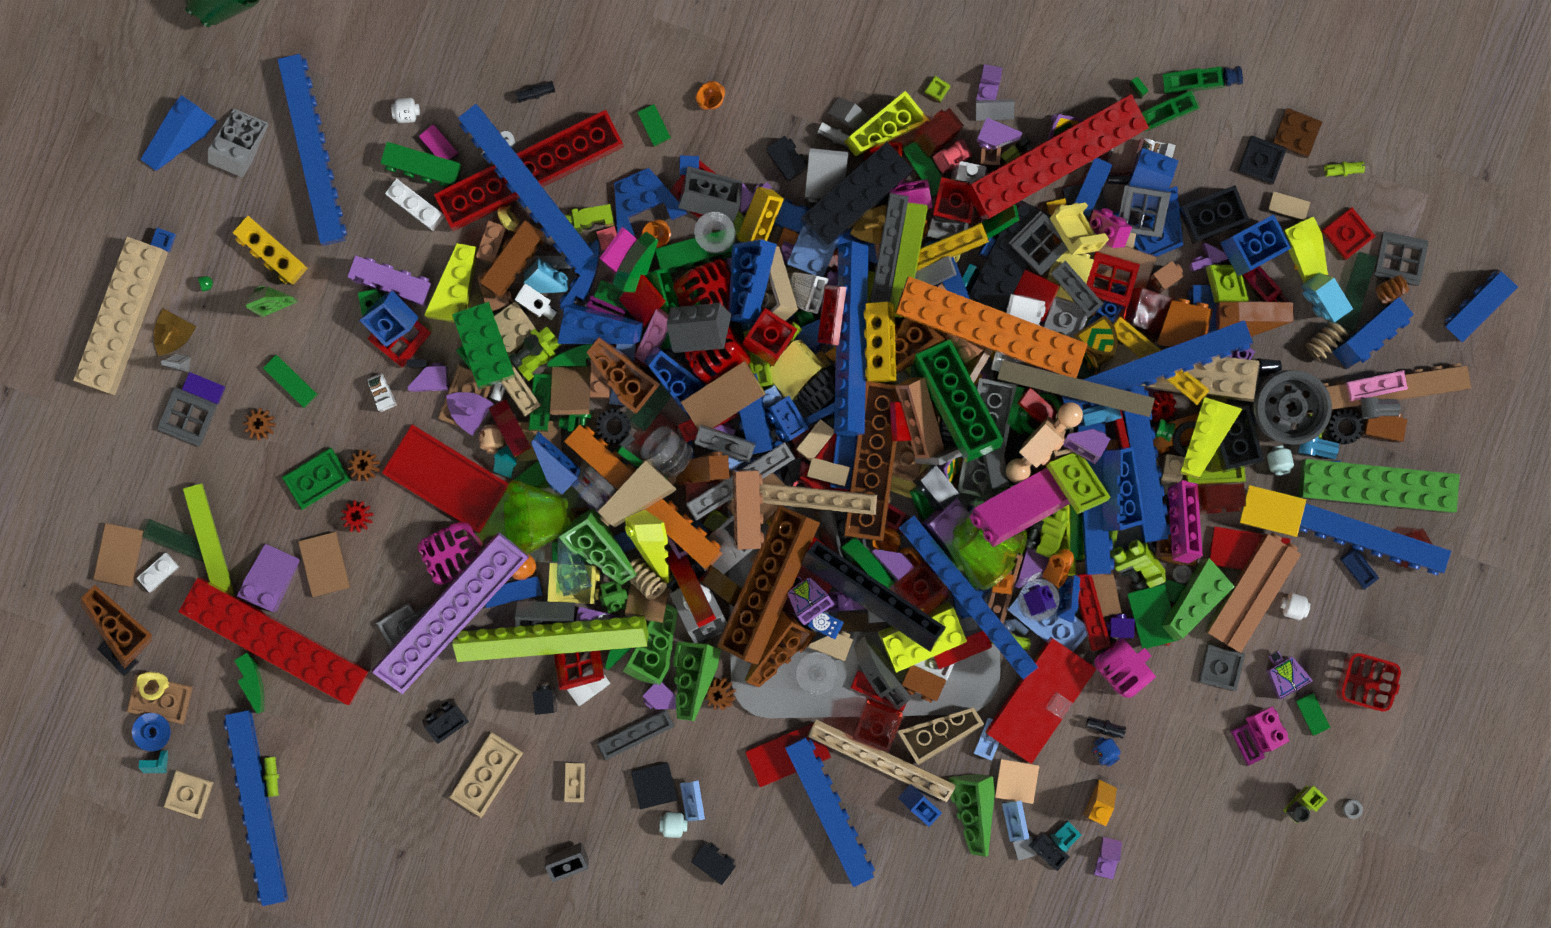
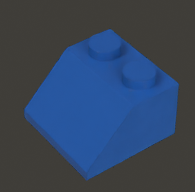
[359,290,418,347]

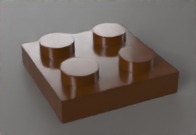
[1273,108,1322,158]

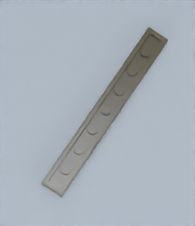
[998,360,1155,417]

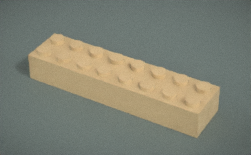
[73,237,168,395]
[1100,344,1260,402]

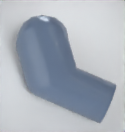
[1004,618,1029,636]

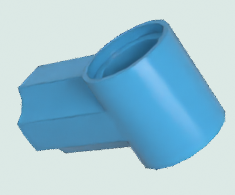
[1082,405,1122,427]
[1298,437,1339,460]

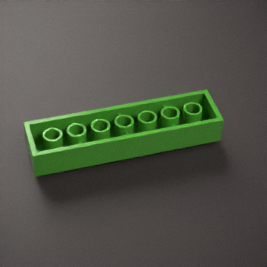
[1298,459,1460,513]

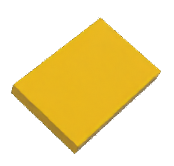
[1240,485,1307,537]

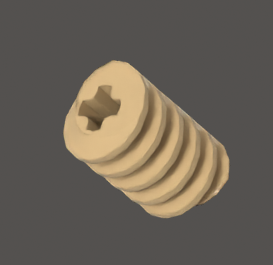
[1305,321,1349,363]
[630,558,667,600]

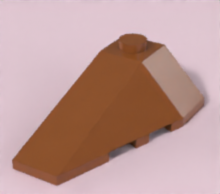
[877,318,947,383]

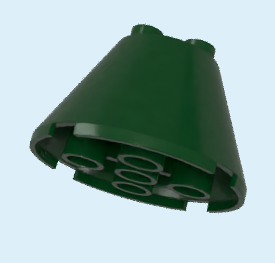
[185,0,260,27]

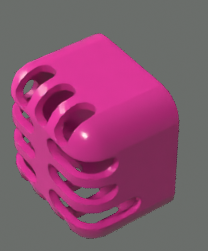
[417,522,483,585]
[1095,638,1156,698]

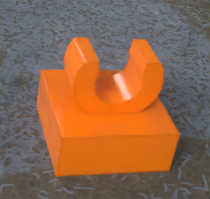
[992,573,1014,595]

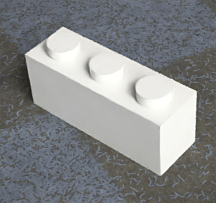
[385,179,445,231]

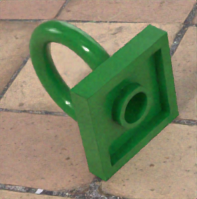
[1007,387,1063,435]

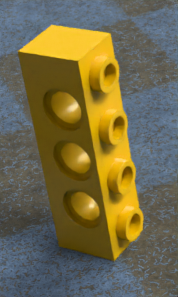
[233,216,308,285]
[864,302,896,383]

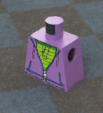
[788,577,834,625]
[1266,650,1312,699]

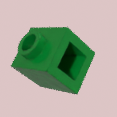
[358,289,381,315]

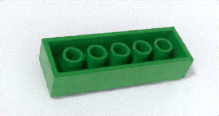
[913,339,1004,463]

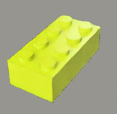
[878,601,967,672]

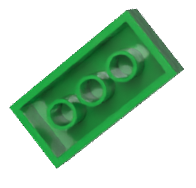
[452,302,515,390]

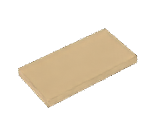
[449,732,524,818]

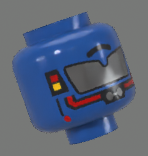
[1092,737,1121,767]

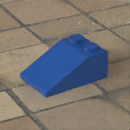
[1127,148,1179,218]
[531,431,581,494]

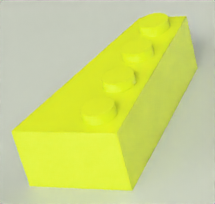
[424,243,478,322]
[1180,397,1242,479]

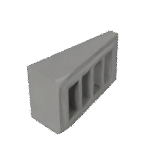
[161,354,191,372]

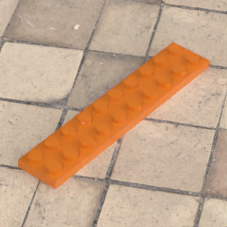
[895,276,1088,378]

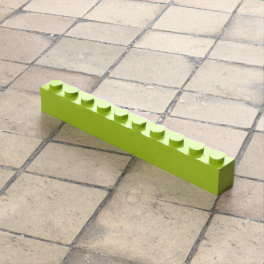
[452,616,649,662]

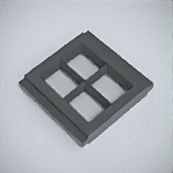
[1118,185,1171,237]
[1008,211,1068,276]
[1374,231,1429,286]
[157,387,218,447]

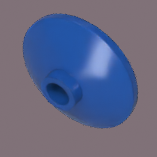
[132,713,171,751]

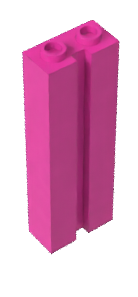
[969,468,1070,547]

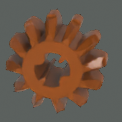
[1375,275,1409,304]
[243,408,276,441]
[347,449,380,482]
[704,677,736,710]

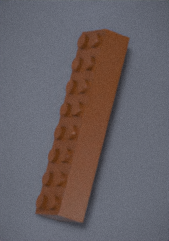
[843,381,900,541]
[717,505,820,665]

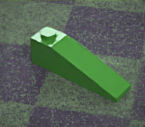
[246,286,298,317]
[559,508,637,585]
[623,604,678,685]
[673,641,721,721]
[948,774,995,857]

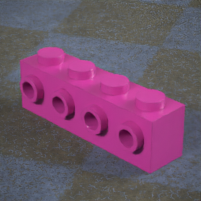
[1168,480,1203,563]

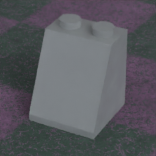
[805,148,848,204]
[670,578,727,644]

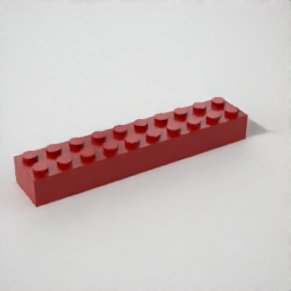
[965,94,1149,220]
[434,110,624,232]
[178,578,370,706]

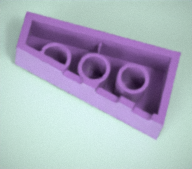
[348,255,433,307]

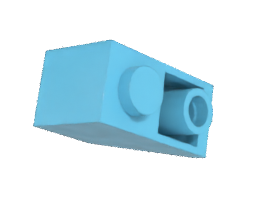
[524,258,569,293]

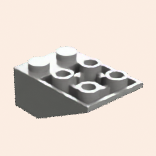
[208,109,269,178]
[702,515,754,574]

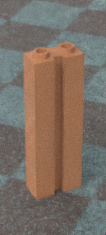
[1205,532,1301,653]

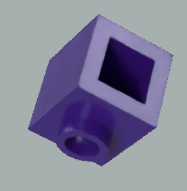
[1023,584,1057,616]
[1106,614,1135,638]

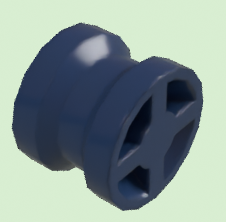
[1224,66,1243,87]

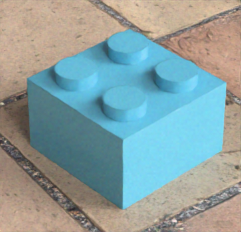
[1301,273,1353,322]

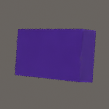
[182,372,226,404]

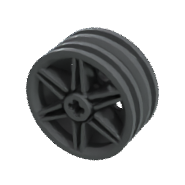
[1252,370,1332,445]

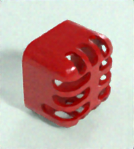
[674,259,731,311]
[685,325,751,385]
[1336,653,1401,712]

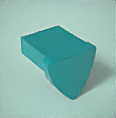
[962,264,981,293]
[493,446,517,478]
[139,750,168,773]
[1050,821,1082,852]

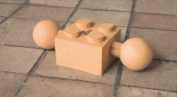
[1006,402,1083,483]

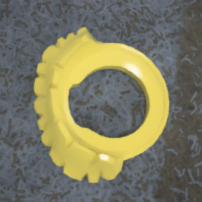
[498,206,520,231]
[136,671,169,700]

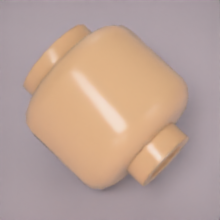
[479,425,504,454]

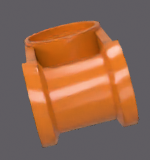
[1042,549,1074,588]

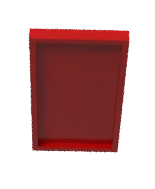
[382,424,510,533]
[985,637,1097,764]

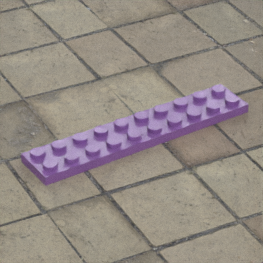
[372,532,529,694]

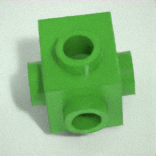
[600,581,628,614]

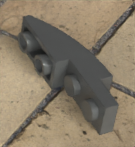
[854,635,912,710]

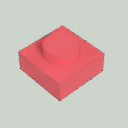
[596,226,617,251]

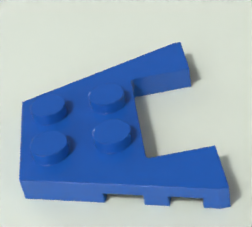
[614,168,688,237]
[1113,186,1183,257]

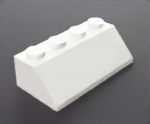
[991,294,1046,371]

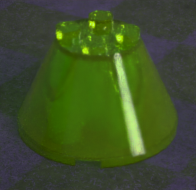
[504,480,570,555]
[952,515,1027,590]

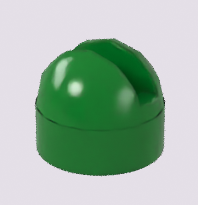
[198,276,213,292]

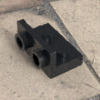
[422,698,469,744]

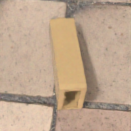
[598,461,676,527]

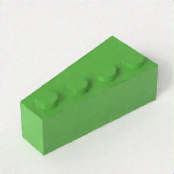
[1162,558,1235,640]

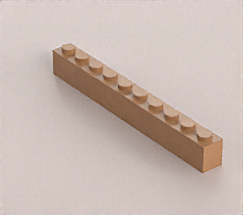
[1274,363,1471,418]

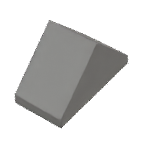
[828,97,870,131]

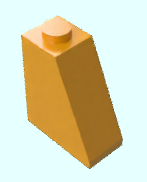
[1083,780,1117,826]

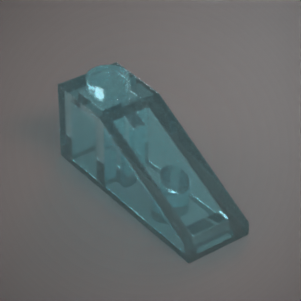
[557,536,592,597]

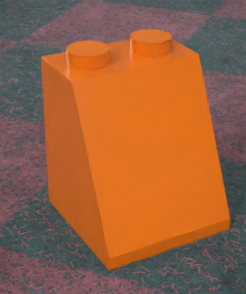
[1157,298,1213,348]

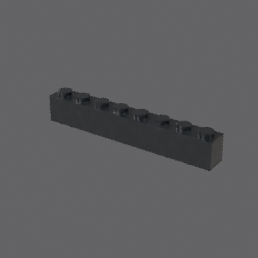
[801,540,946,652]

